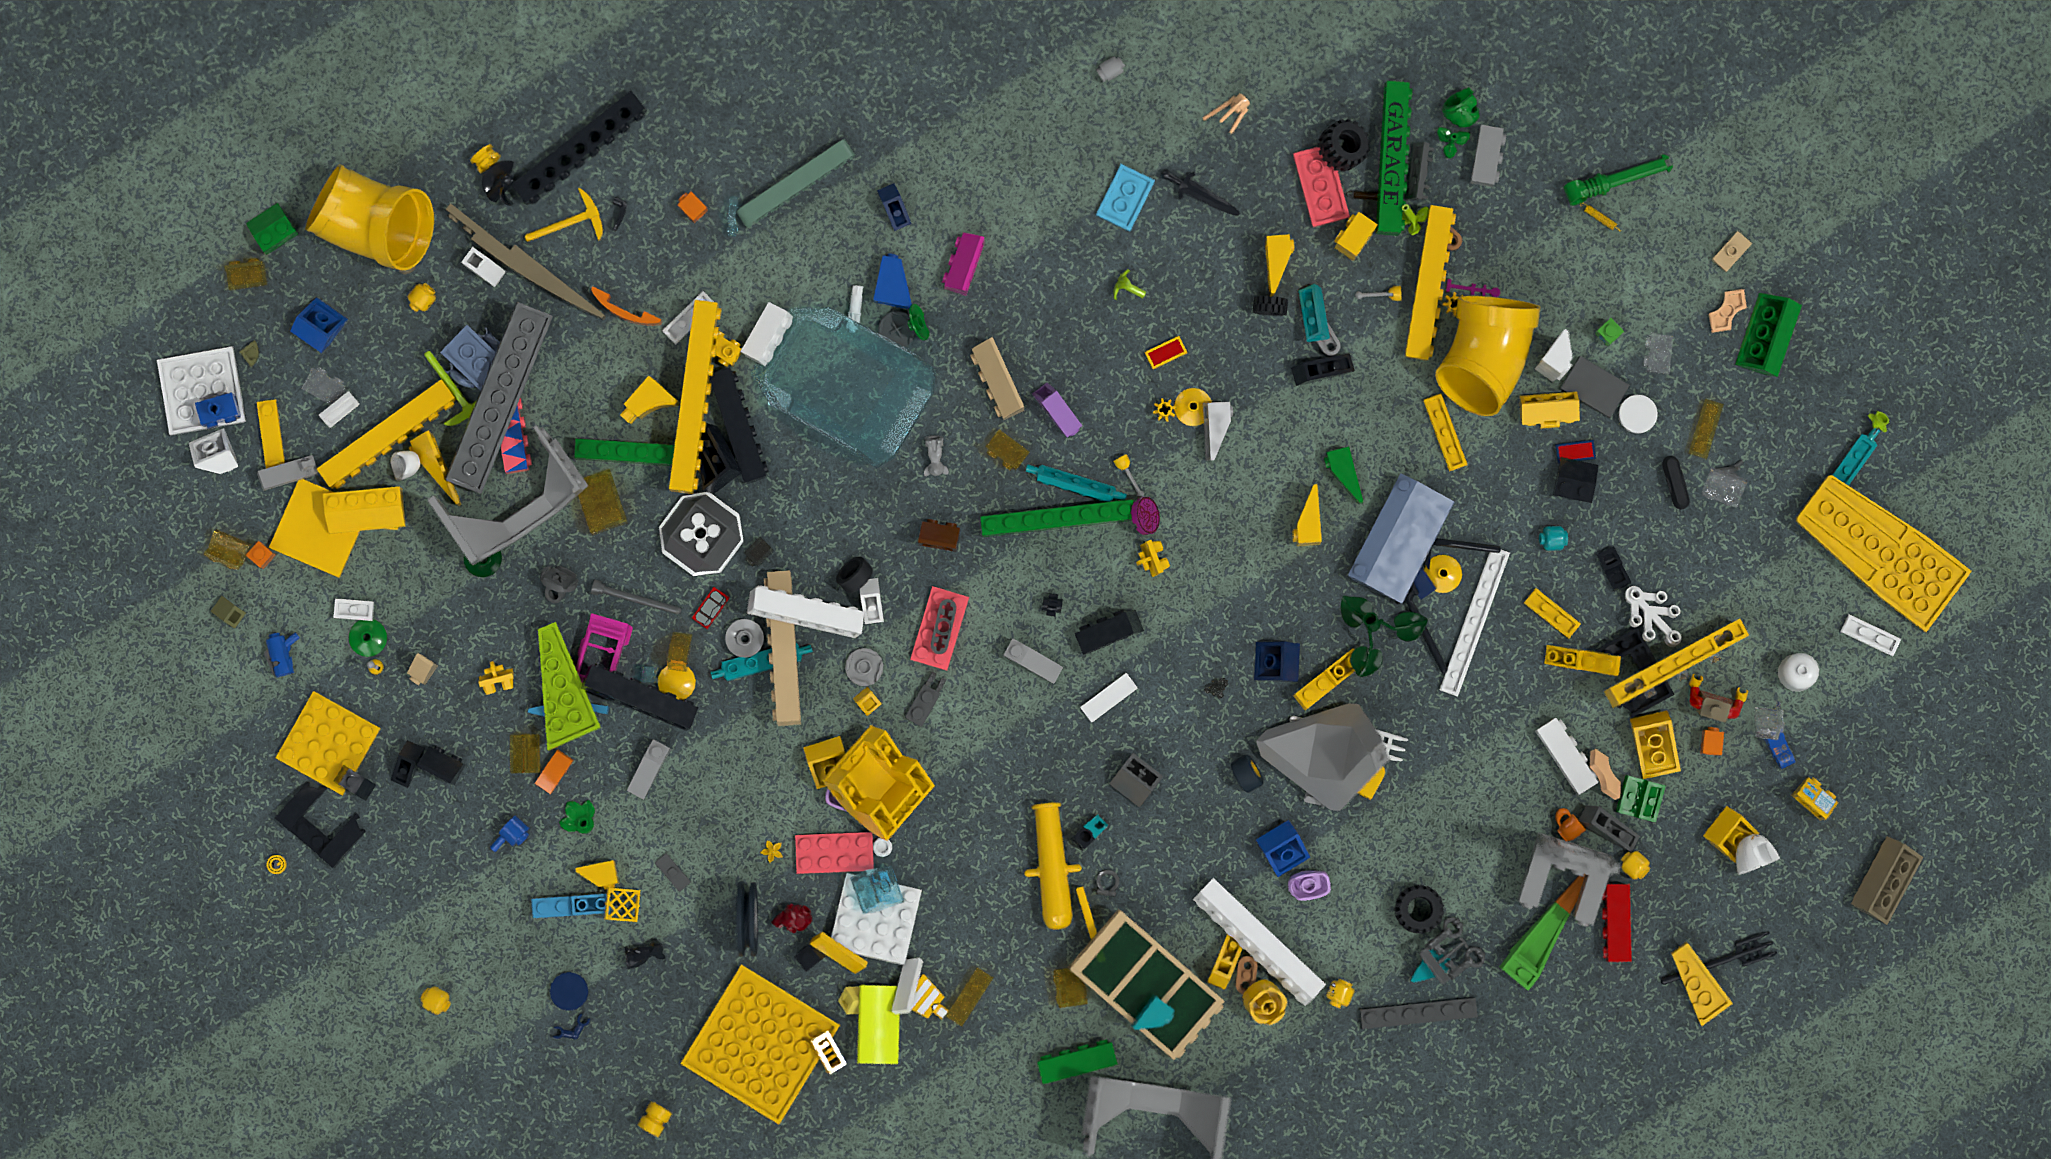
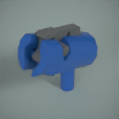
[264,632,300,678]

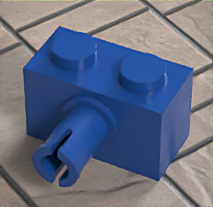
[195,392,241,429]

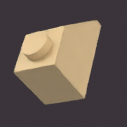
[407,653,438,685]

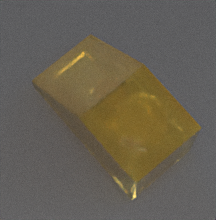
[667,632,692,672]

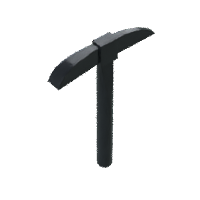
[1424,538,1501,569]

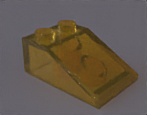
[578,469,628,536]

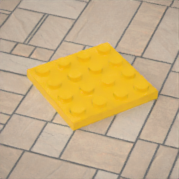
[276,691,381,795]

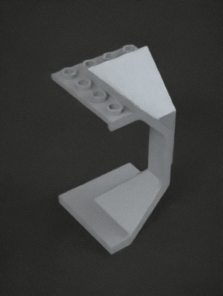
[428,425,588,565]
[1082,1076,1231,1159]

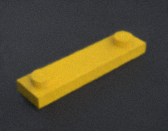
[257,399,285,469]

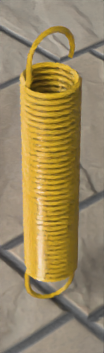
[1580,203,1621,232]

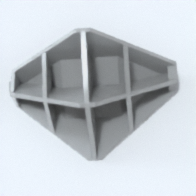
[1256,703,1390,811]

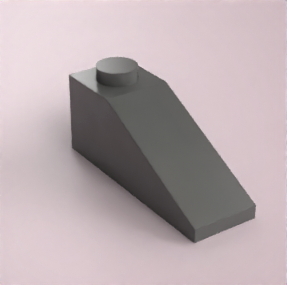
[1578,805,1640,852]

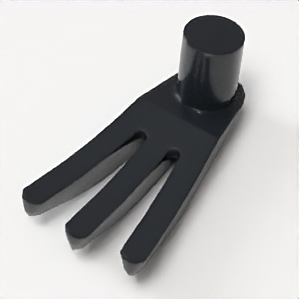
[613,197,627,231]

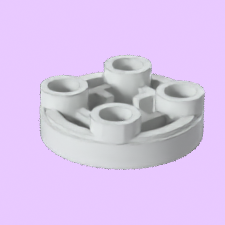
[1619,395,1657,433]

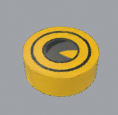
[267,855,287,874]

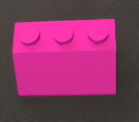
[942,232,985,296]

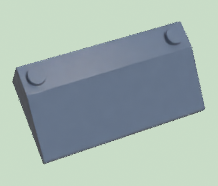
[1348,473,1455,604]

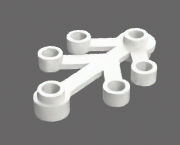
[1625,586,1681,647]

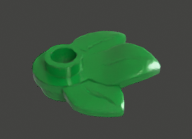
[559,800,595,834]

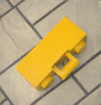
[1520,392,1580,429]

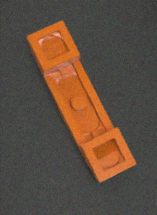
[591,286,663,326]

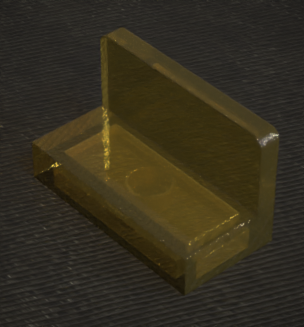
[510,734,540,774]

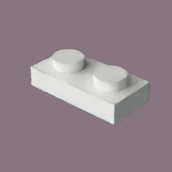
[334,599,374,621]

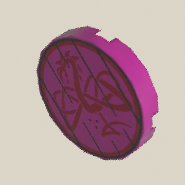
[1131,496,1160,535]

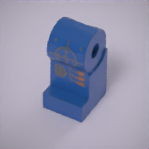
[1764,730,1795,770]

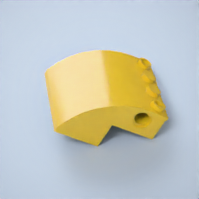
[823,725,935,841]

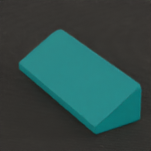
[1298,284,1330,342]

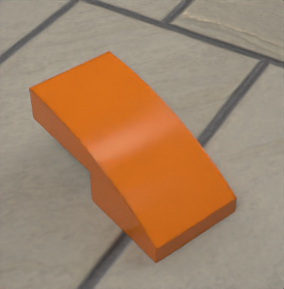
[535,750,574,794]

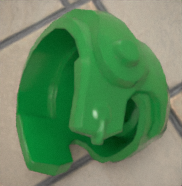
[1442,87,1480,128]

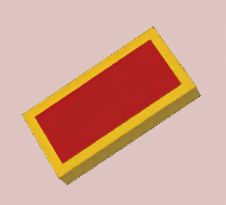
[1145,336,1187,370]

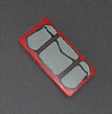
[692,587,730,629]

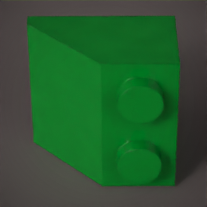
[246,203,299,255]

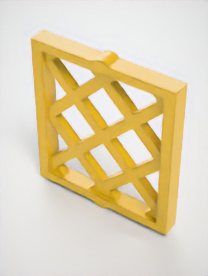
[604,888,640,922]

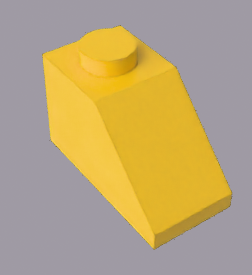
[575,860,619,890]

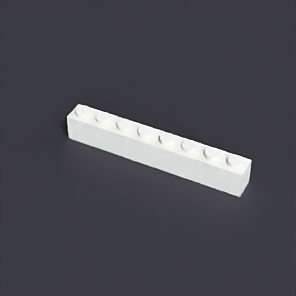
[1193,878,1326,1006]

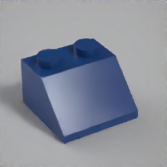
[290,298,348,353]
[1256,820,1311,877]

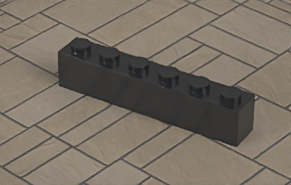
[709,367,769,485]
[581,663,699,731]

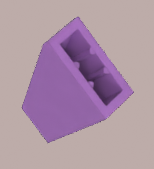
[1032,383,1082,437]

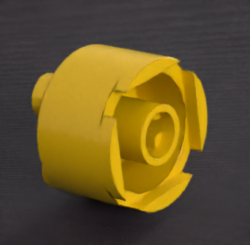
[1243,979,1287,1025]

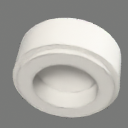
[873,838,892,857]

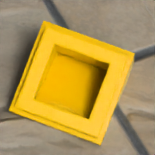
[853,687,881,716]

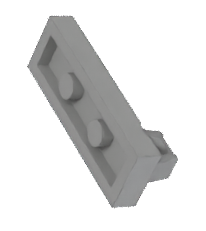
[257,455,319,491]

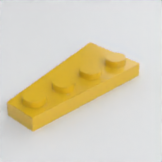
[1671,942,1733,1026]

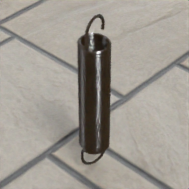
[1346,191,1378,200]

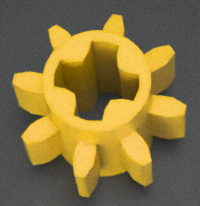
[1442,292,1463,317]
[1153,398,1176,422]

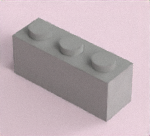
[1470,125,1506,187]

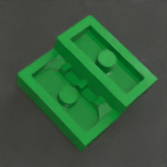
[1616,775,1666,823]

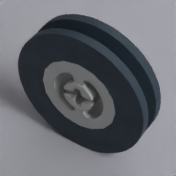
[736,882,758,956]

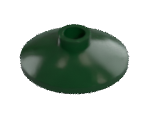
[464,551,502,578]

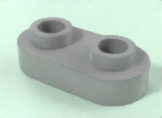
[1316,324,1340,356]

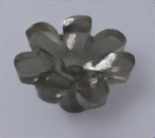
[1204,678,1228,699]

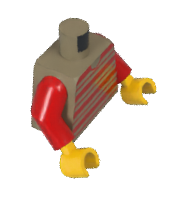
[1689,674,1748,722]

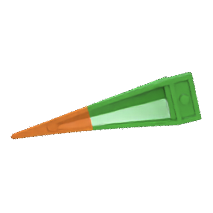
[1499,874,1585,991]

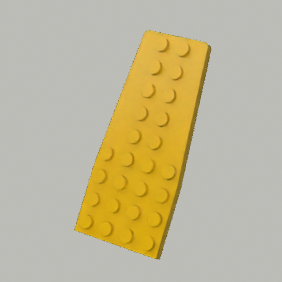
[1796,475,1972,632]

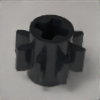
[1042,593,1063,617]

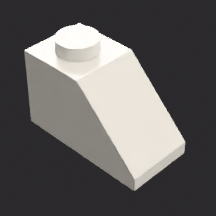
[860,578,884,624]

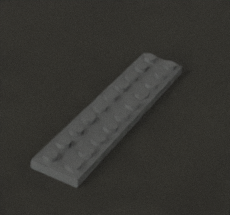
[445,301,553,494]

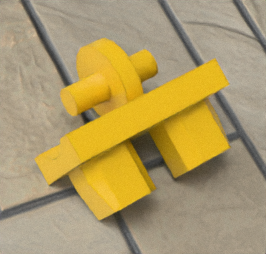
[1136,540,1170,577]
[478,661,514,695]

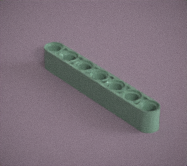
[736,139,856,228]

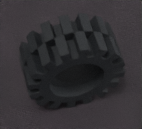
[1253,296,1288,316]

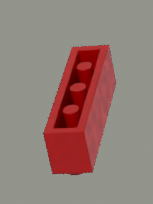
[1602,884,1632,962]

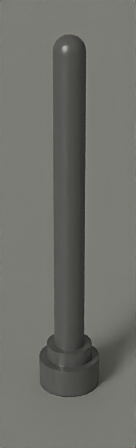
[591,579,681,615]

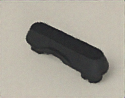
[1662,456,1690,510]

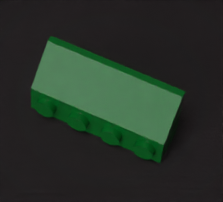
[1735,293,1802,377]

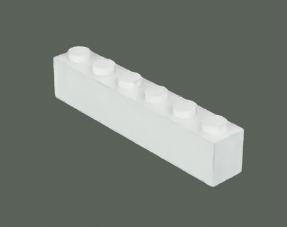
[747,586,864,638]

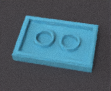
[1096,164,1155,232]

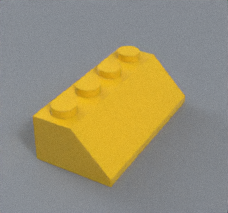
[323,486,406,534]

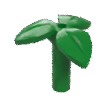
[1437,127,1470,159]

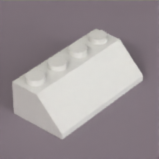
[1535,329,1572,382]

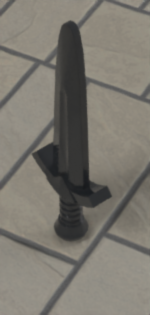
[1161,169,1240,216]

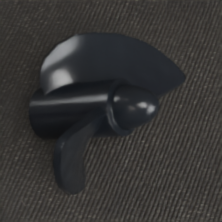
[482,161,514,206]

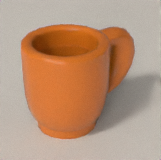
[1555,808,1586,841]

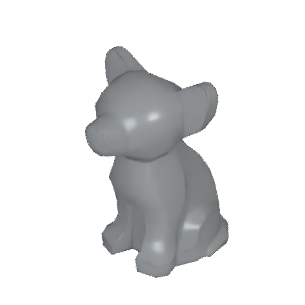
[924,435,949,476]

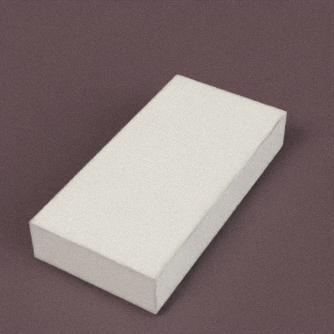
[319,391,359,428]

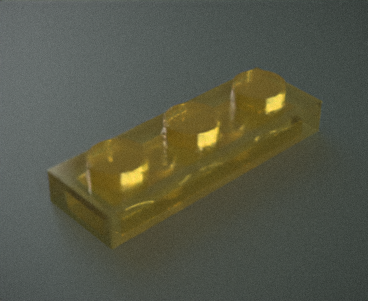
[1688,399,1724,459]
[946,967,993,1026]

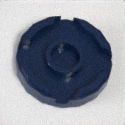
[550,972,589,1011]

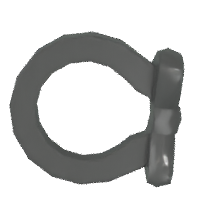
[1096,870,1119,897]

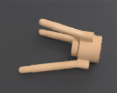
[1203,93,1250,134]

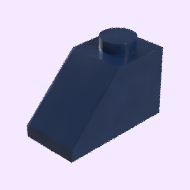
[877,183,912,231]

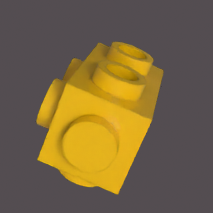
[714,331,742,367]

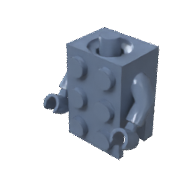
[440,325,500,391]

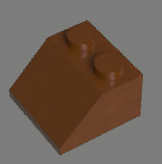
[918,519,960,552]

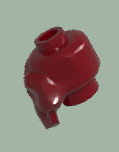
[771,903,813,933]

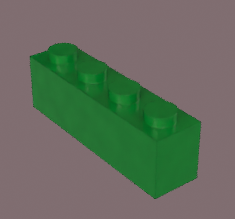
[1037,1039,1118,1084]

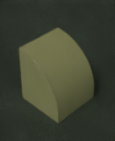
[211,596,246,628]

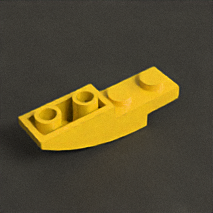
[1544,645,1621,676]
[1293,649,1355,710]

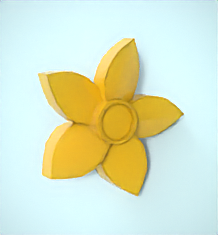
[760,840,783,863]

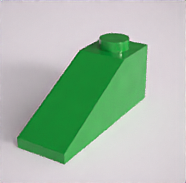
[1324,447,1363,504]

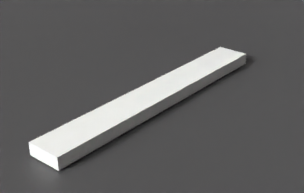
[1440,550,1510,697]

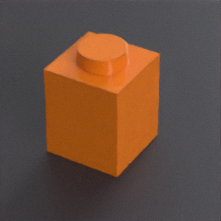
[677,192,708,223]
[246,541,276,569]
[1700,727,1724,756]

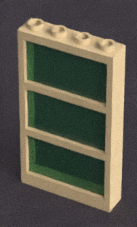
[1068,909,1224,1060]

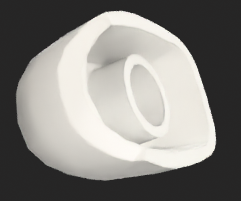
[391,451,420,481]

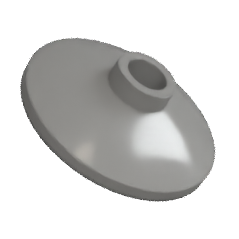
[725,619,764,658]

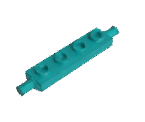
[1832,428,1880,486]
[1025,464,1127,502]
[711,643,813,681]

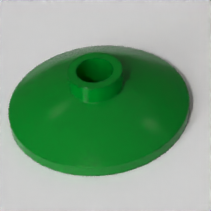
[907,304,929,341]
[349,619,387,657]

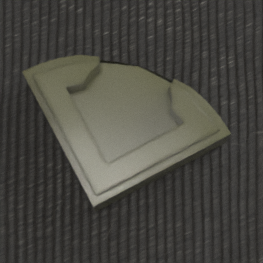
[239,340,259,367]

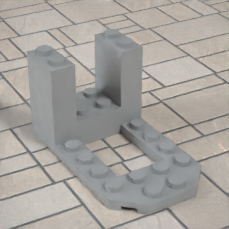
[1517,832,1620,927]

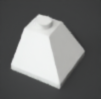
[189,428,238,474]

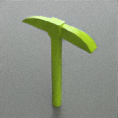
[424,351,476,426]

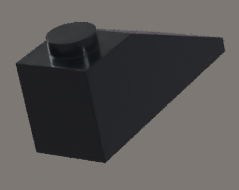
[1291,353,1355,386]

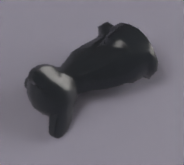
[625,938,665,970]

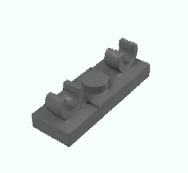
[1406,142,1434,201]

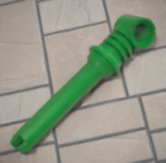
[1563,154,1673,206]

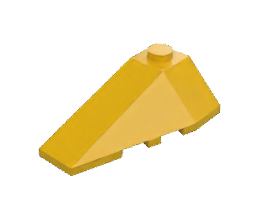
[409,430,462,506]

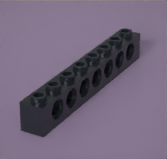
[512,91,646,205]

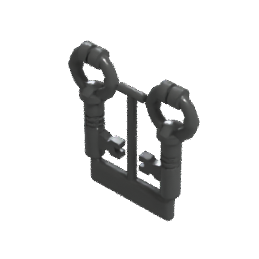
[1419,917,1486,985]

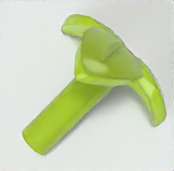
[1402,204,1429,235]
[1113,269,1146,300]

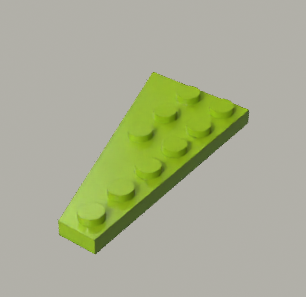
[538,622,601,751]

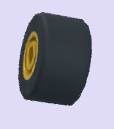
[1231,755,1264,793]

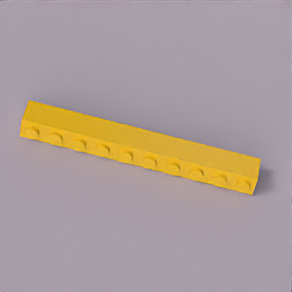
[669,300,722,494]

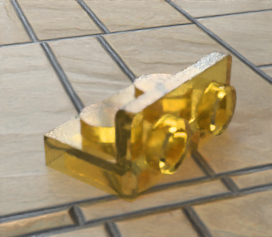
[224,258,267,291]

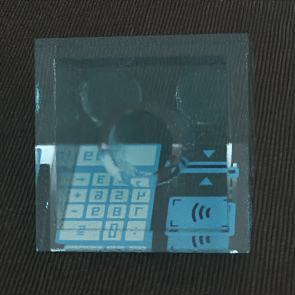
[851,866,904,914]

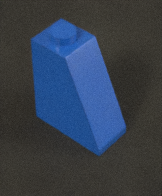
[873,254,912,309]

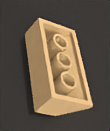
[970,337,1024,420]

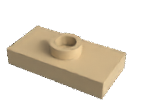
[1712,231,1752,272]

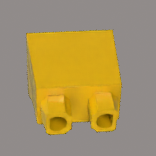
[620,376,681,424]

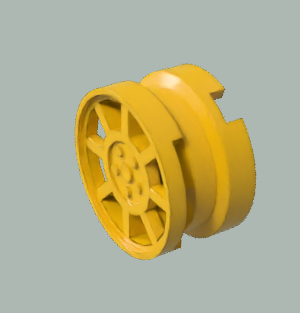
[470,144,501,173]

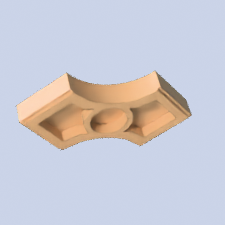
[1708,289,1747,333]
[1590,749,1621,800]

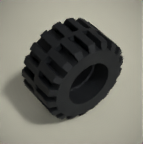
[1318,119,1371,172]
[1394,885,1444,933]

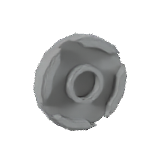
[845,648,884,686]

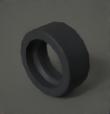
[836,556,873,593]

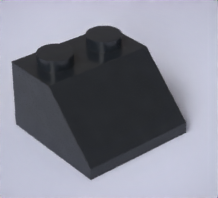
[1553,457,1598,503]
[416,745,465,785]

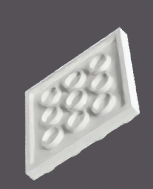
[157,347,246,436]
[831,873,922,965]

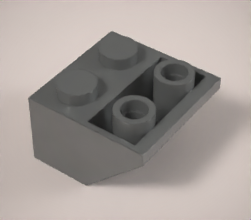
[1109,753,1163,808]

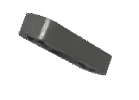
[931,599,957,654]

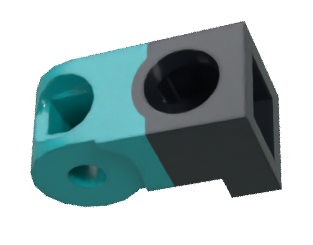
[1071,814,1108,851]

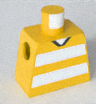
[911,974,949,1019]

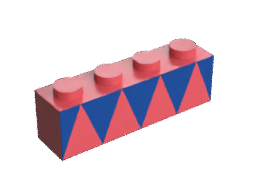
[501,398,532,474]

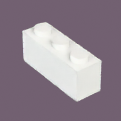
[740,302,793,366]

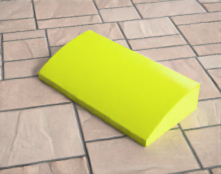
[857,985,899,1064]

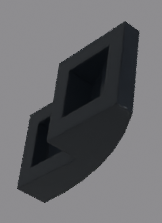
[1597,546,1631,591]

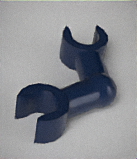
[553,1014,590,1040]

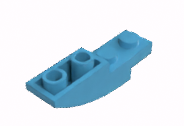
[531,894,611,918]

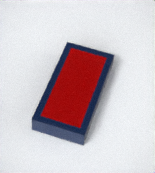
[1555,440,1596,464]

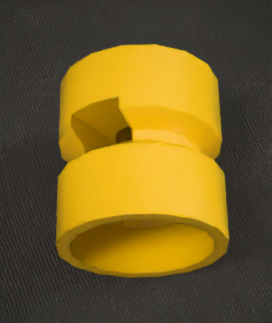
[638,1101,672,1137]

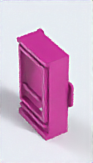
[576,613,633,682]

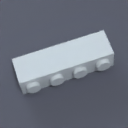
[1535,718,1598,795]

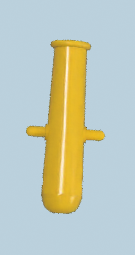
[1024,802,1082,930]

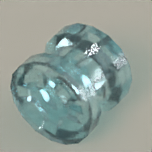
[639,667,659,683]

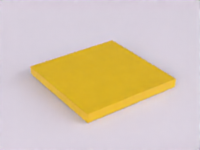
[269,479,360,578]

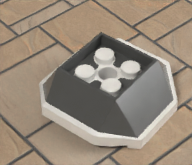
[659,492,744,576]

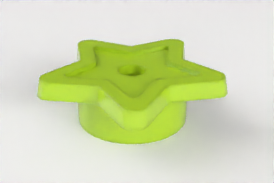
[1868,411,1889,432]

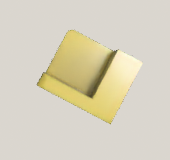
[838,987,859,1014]

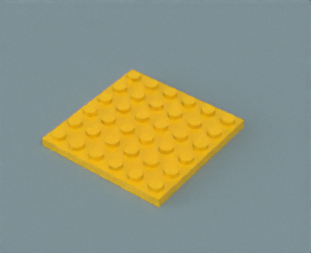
[681,965,840,1124]

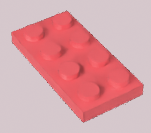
[1293,147,1350,228]
[910,586,969,671]
[795,832,874,874]

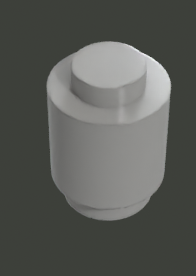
[1096,56,1125,82]

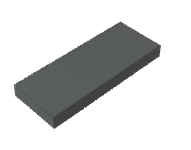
[655,853,691,892]

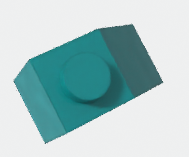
[1410,949,1450,983]
[1131,995,1175,1030]

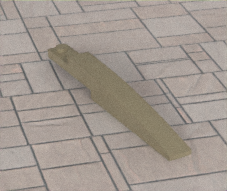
[446,203,606,320]

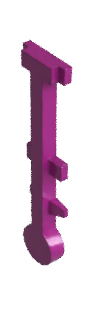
[1446,279,1500,297]

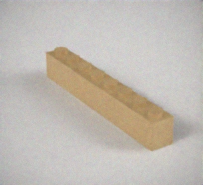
[764,570,801,726]

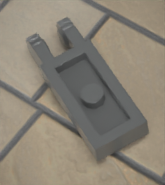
[905,672,947,727]

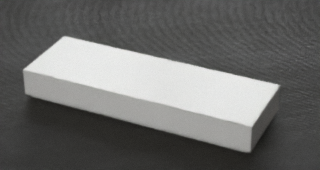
[662,291,714,345]
[1840,614,1901,657]
[1080,673,1138,723]
[892,958,923,1014]

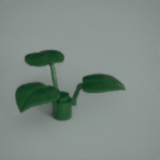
[1341,596,1428,677]

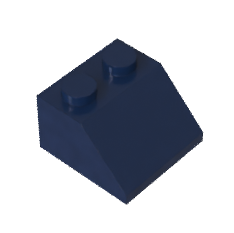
[1254,642,1300,682]

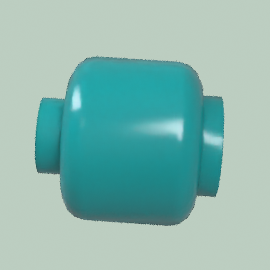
[1539,526,1568,551]

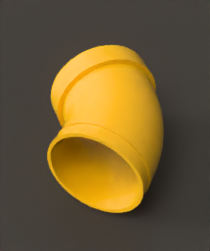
[305,164,434,270]
[1435,296,1540,416]

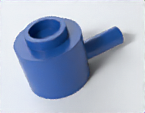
[490,815,530,852]

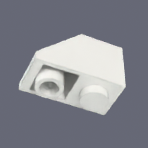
[461,247,506,287]

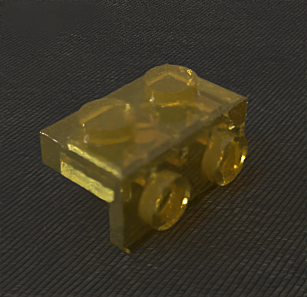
[985,429,1030,471]
[204,529,251,570]
[1053,968,1088,1008]

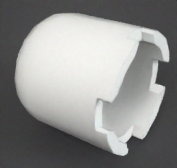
[1778,653,1819,692]

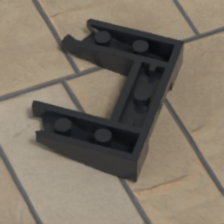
[1595,627,1675,717]
[275,782,366,868]

